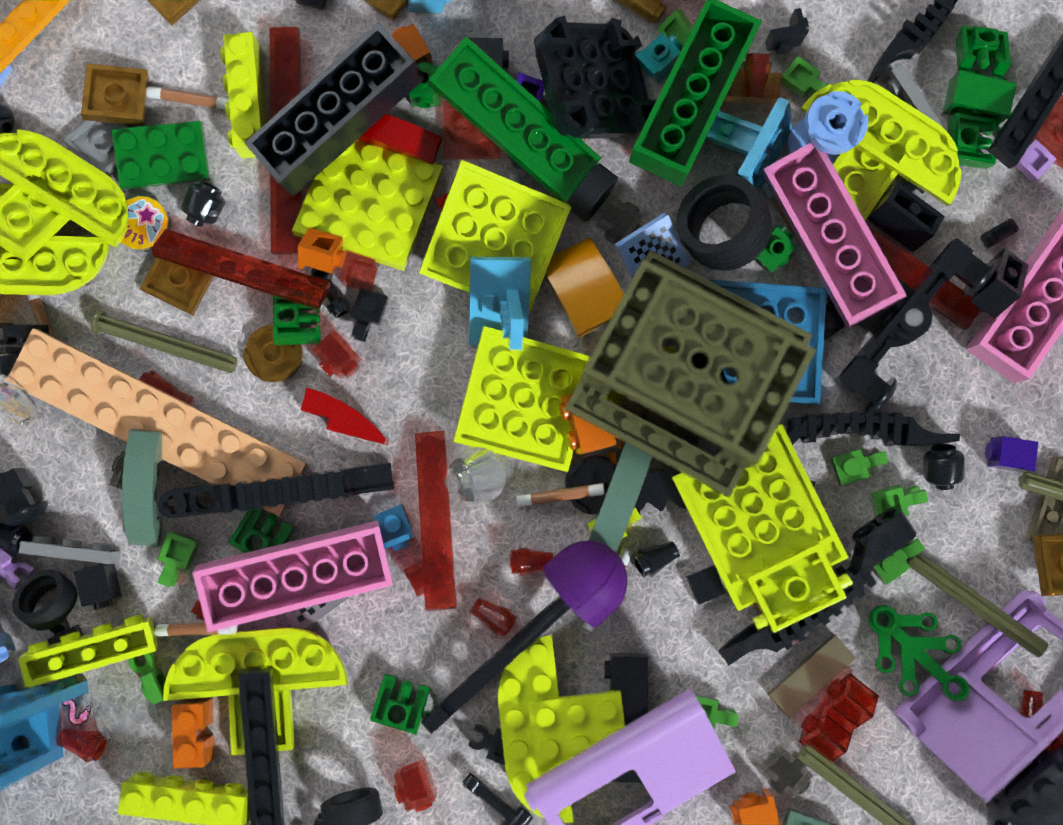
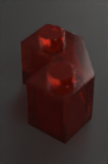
[798,673,879,762]

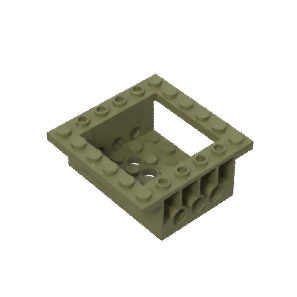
[564,250,816,497]

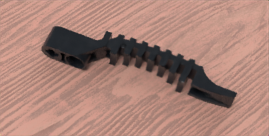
[867,0,958,83]
[786,412,960,446]
[158,463,394,518]
[718,507,917,666]

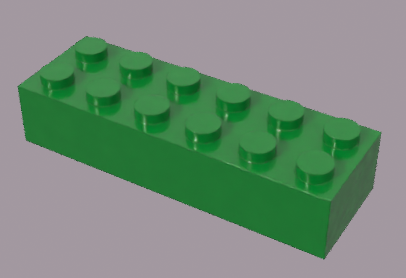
[629,0,762,187]

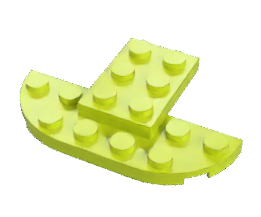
[800,80,961,221]
[0,129,129,262]
[0,183,110,295]
[163,627,349,755]
[498,634,625,823]

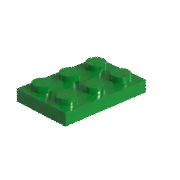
[112,121,210,190]

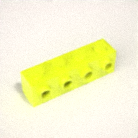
[220,32,267,158]
[18,614,159,688]
[117,772,250,825]

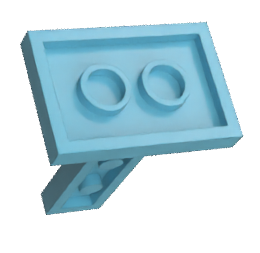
[705,97,793,191]
[469,256,531,350]

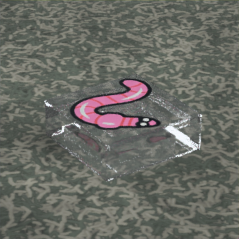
[61,692,99,729]

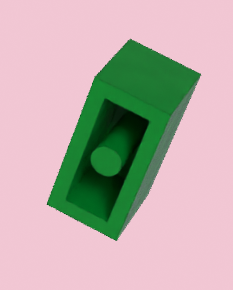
[943,70,1017,126]

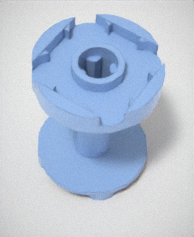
[787,91,868,164]

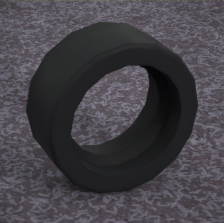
[568,163,619,222]
[12,569,78,631]
[320,787,383,825]

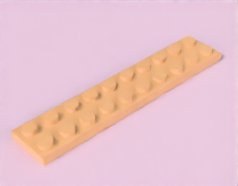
[6,328,307,517]

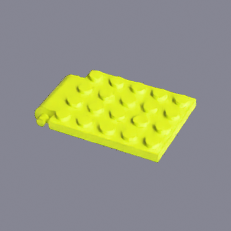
[671,424,853,633]

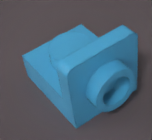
[374,504,415,552]

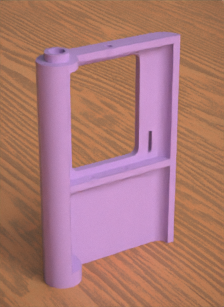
[892,590,1063,802]
[524,688,736,825]

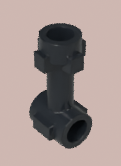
[310,268,350,318]

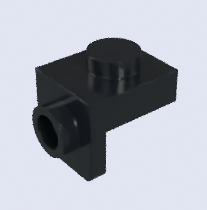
[765,8,809,54]

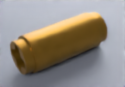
[616,0,667,25]

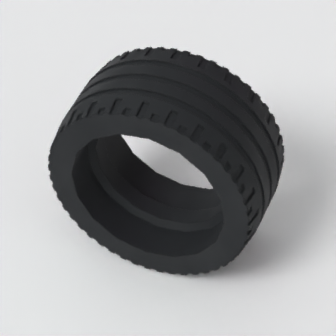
[676,174,772,271]

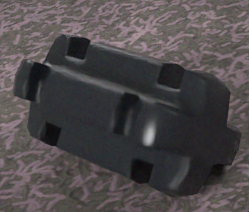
[980,219,1019,248]

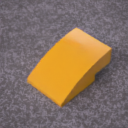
[545,237,624,338]

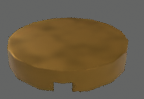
[243,324,304,383]

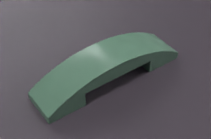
[122,429,162,547]
[588,443,652,552]

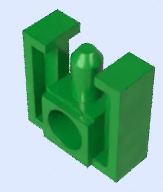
[955,25,1011,77]
[947,113,999,169]
[273,294,321,345]
[228,508,297,553]
[370,674,431,735]

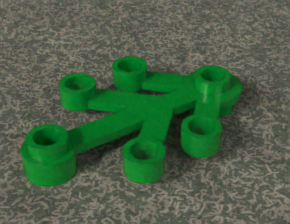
[868,605,970,701]

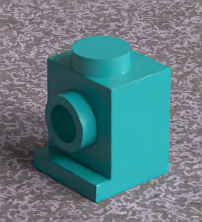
[635,33,683,85]

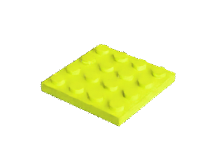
[292,140,443,271]
[418,160,571,314]
[452,326,591,472]

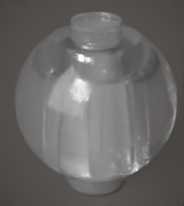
[445,447,512,506]

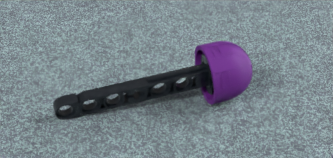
[420,541,628,734]

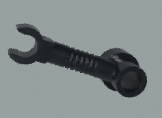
[463,772,534,825]

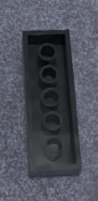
[245,22,425,197]

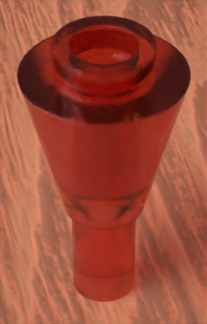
[140,369,194,405]

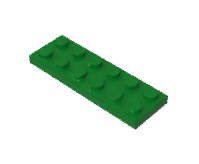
[427,36,601,203]

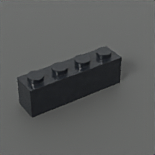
[604,653,648,783]

